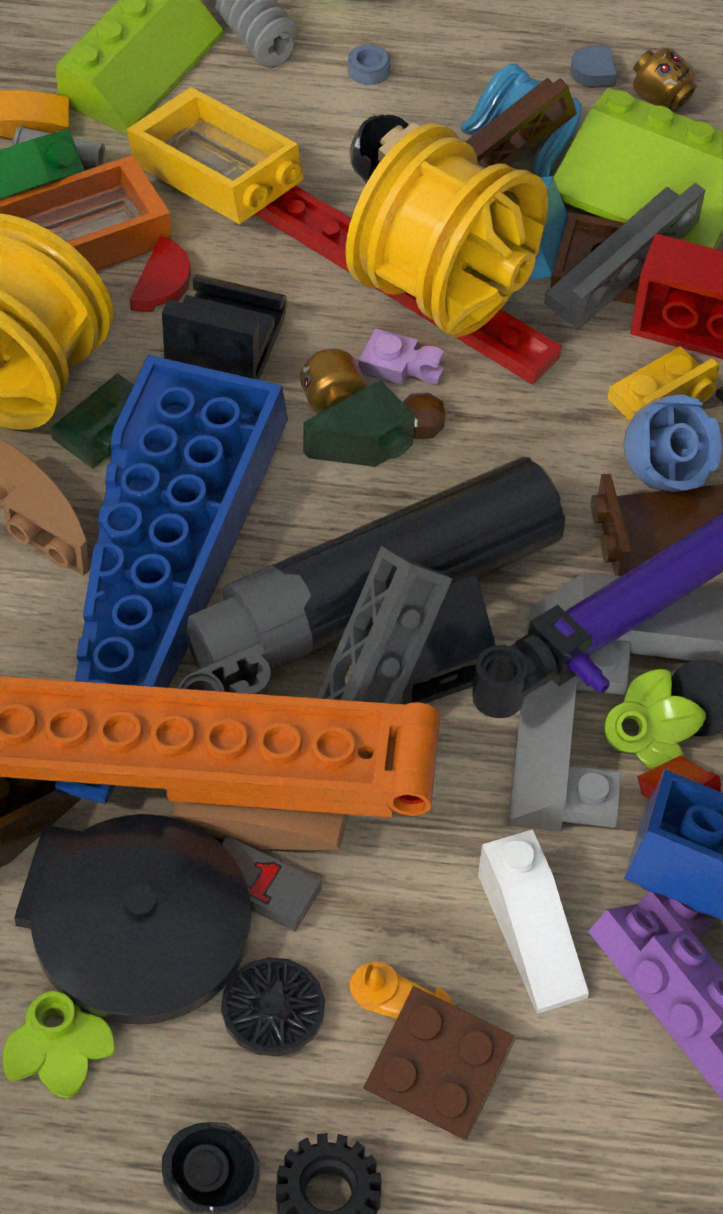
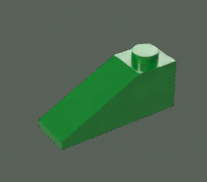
[0,129,85,199]

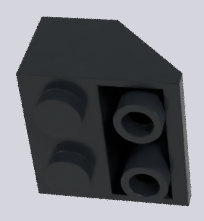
[399,575,496,705]

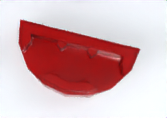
[130,236,191,312]

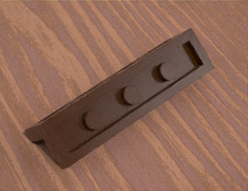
[465,77,577,168]

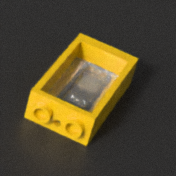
[126,87,304,225]

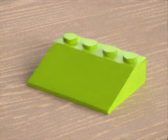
[554,87,723,249]

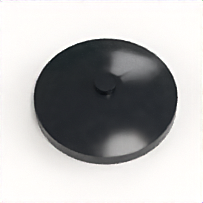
[30,814,251,1024]

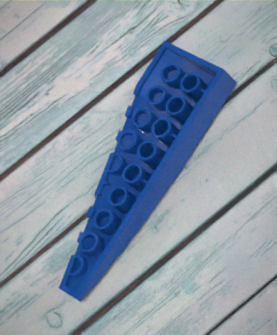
[55,355,288,805]

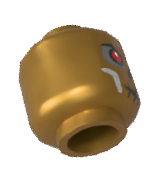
[633,47,697,111]
[300,349,367,419]

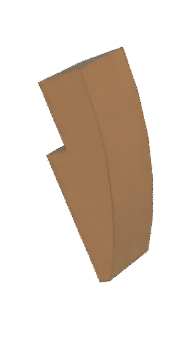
[171,802,348,850]

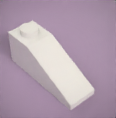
[478,829,589,1014]

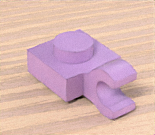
[358,328,444,385]

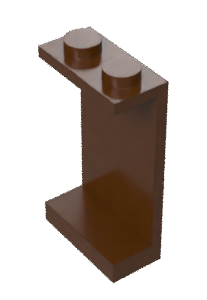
[591,473,723,576]

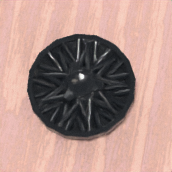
[221,957,325,1056]

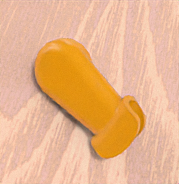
[349,961,455,1019]

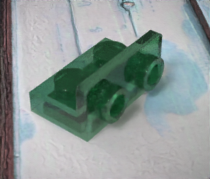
[51,373,134,469]

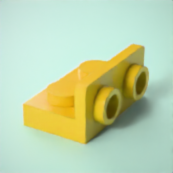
[607,346,720,421]

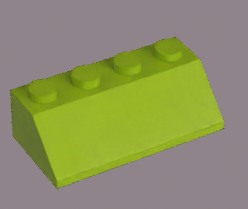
[55,0,223,134]

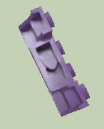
[588,891,723,1100]

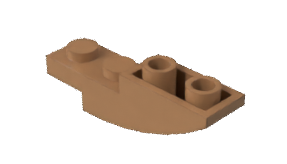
[0,440,90,576]

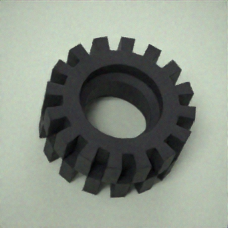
[276,1133,382,1214]

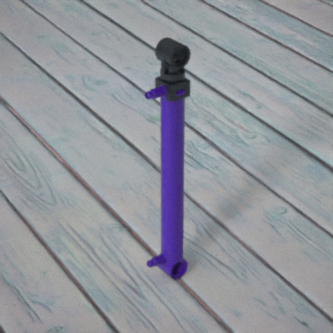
[472,513,723,718]

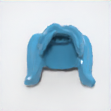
[461,63,581,177]

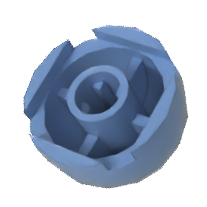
[623,394,723,492]

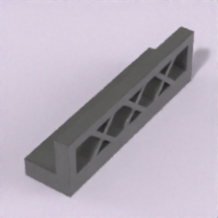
[544,183,705,330]
[316,546,452,704]

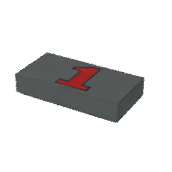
[222,836,321,932]

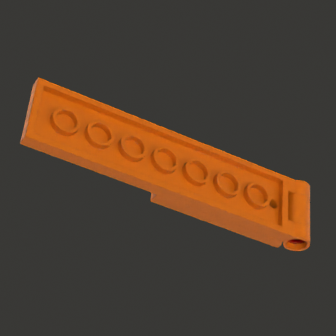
[0,676,441,818]

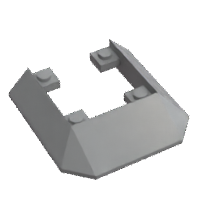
[508,572,723,832]

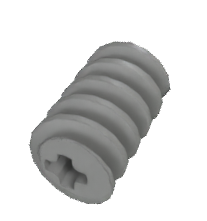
[215,0,298,67]

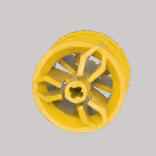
[346,123,548,337]
[0,213,114,430]

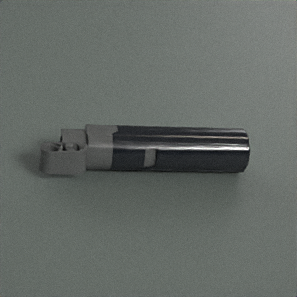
[178,457,565,695]

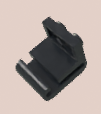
[162,274,287,380]

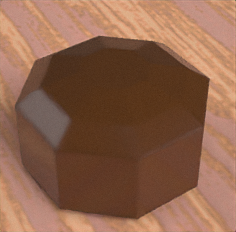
[399,392,445,439]

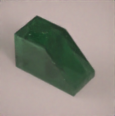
[303,379,415,467]

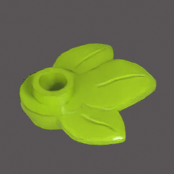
[603,669,706,770]
[2,991,115,1099]

